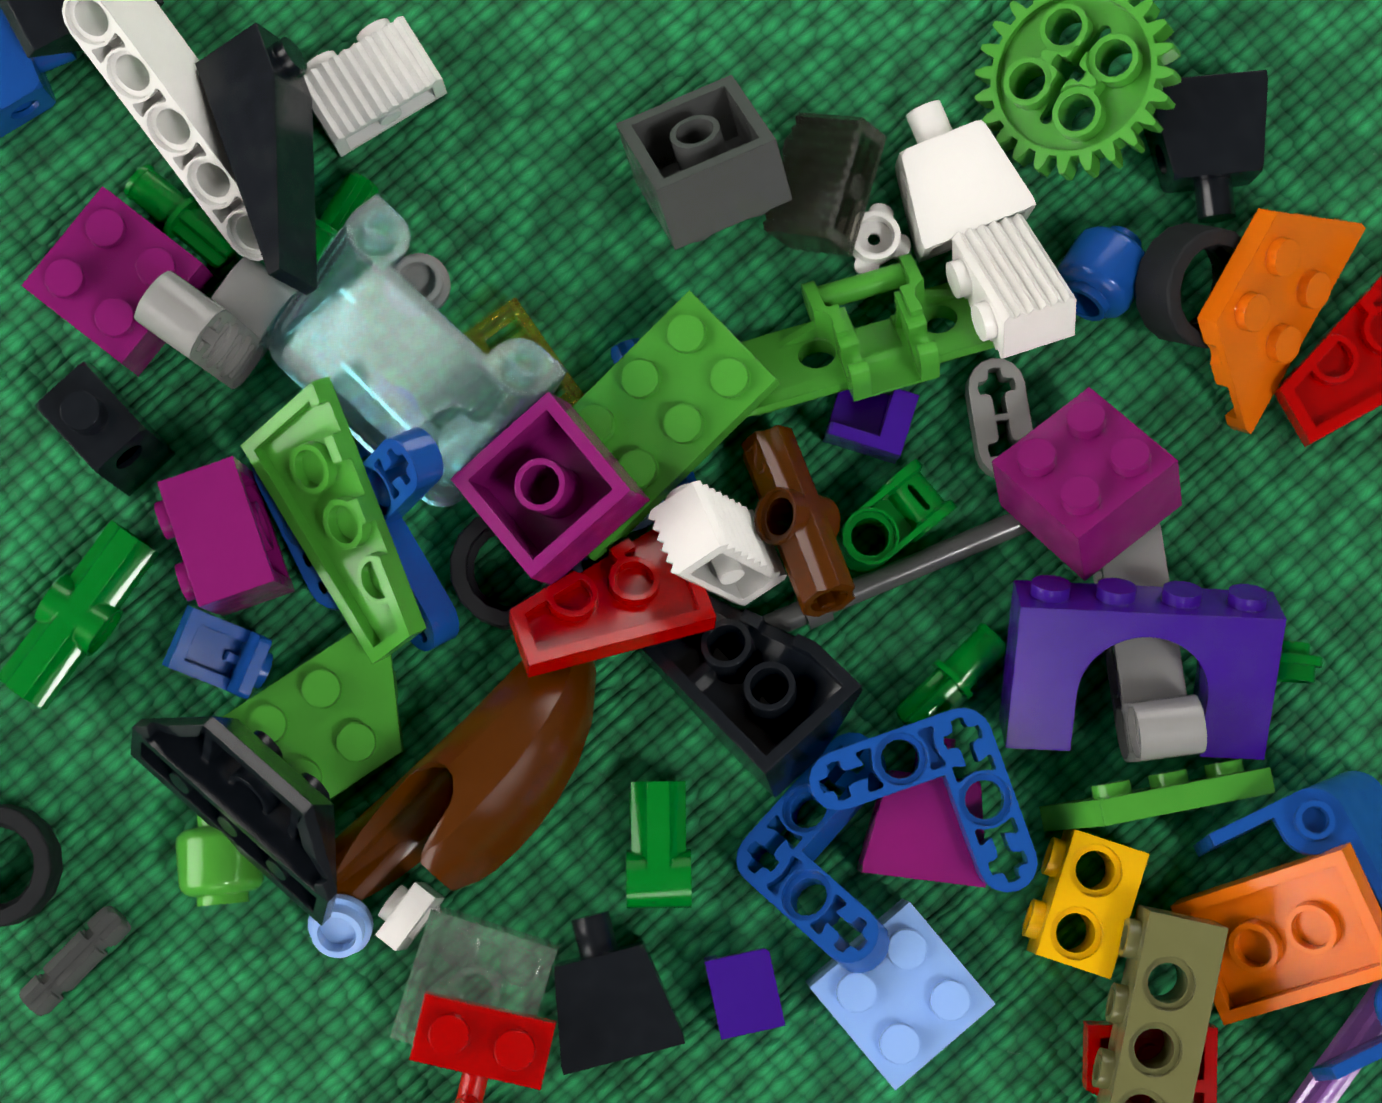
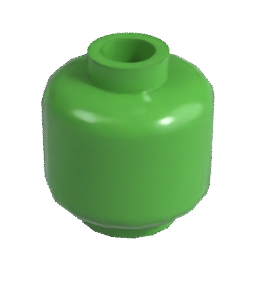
[175,815,264,907]

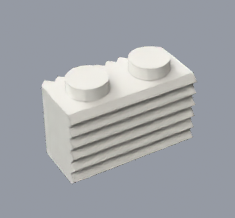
[304,16,447,157]
[946,213,1077,359]
[648,480,787,606]

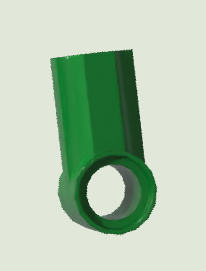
[626,781,692,908]

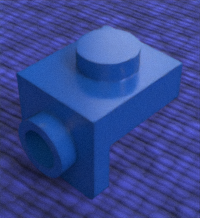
[162,605,273,699]

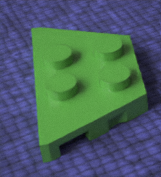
[223,631,405,801]

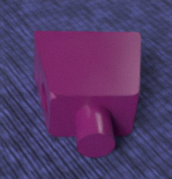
[857,738,986,888]

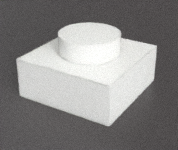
[375,882,445,951]

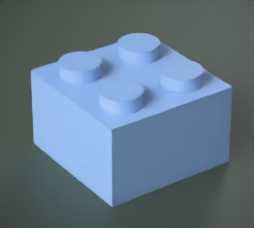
[805,898,995,1090]

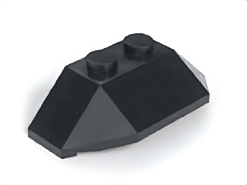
[130,716,337,926]

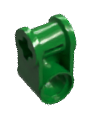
[836,458,957,573]

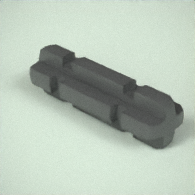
[19,906,131,1016]

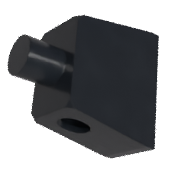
[1143,70,1268,223]
[35,362,176,496]
[554,911,685,1075]

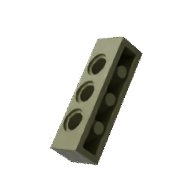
[1092,904,1229,1103]

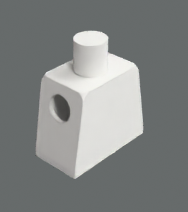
[895,100,1036,263]

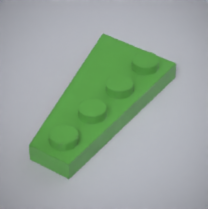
[240,376,426,664]

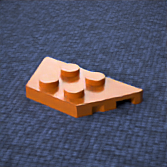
[1197,208,1366,434]

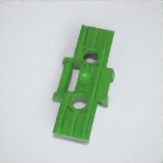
[741,253,995,417]

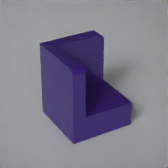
[823,389,919,464]
[704,948,786,1040]

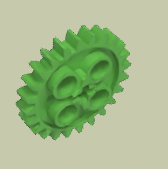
[975,0,1181,180]

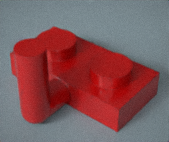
[409,991,557,1103]

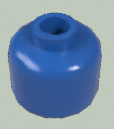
[1057,226,1145,321]

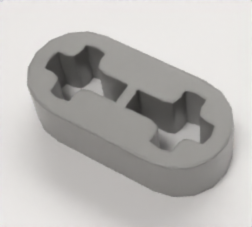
[965,358,1033,479]

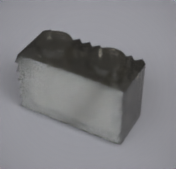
[763,112,887,257]

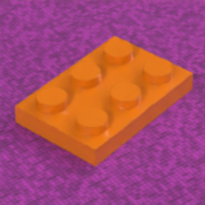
[1170,842,1382,1025]

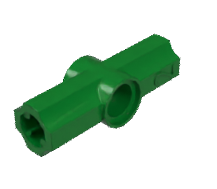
[0,520,160,710]

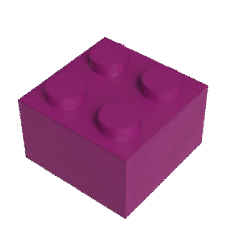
[21,186,217,377]
[992,387,1182,581]
[450,391,650,585]
[154,456,295,616]

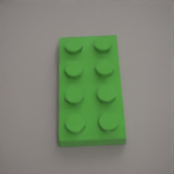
[573,290,781,563]

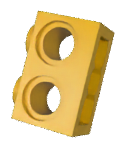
[1022,829,1150,979]

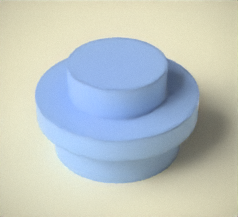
[308,894,374,958]

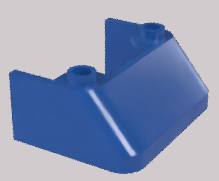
[1193,771,1382,1081]

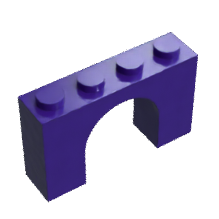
[999,575,1287,760]

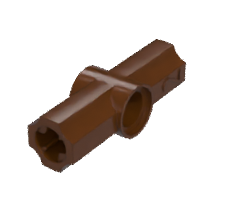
[741,425,855,617]

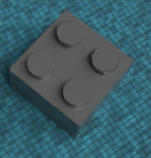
[616,75,793,250]

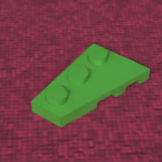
[1039,759,1275,832]

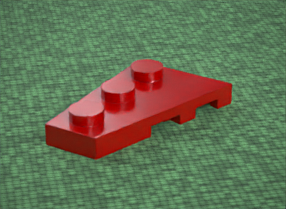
[1274,275,1382,447]
[509,530,717,678]

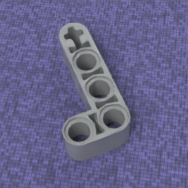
[134,257,303,389]
[1093,523,1207,762]

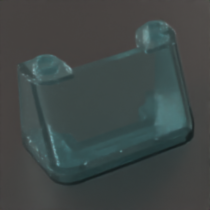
[269,193,568,507]

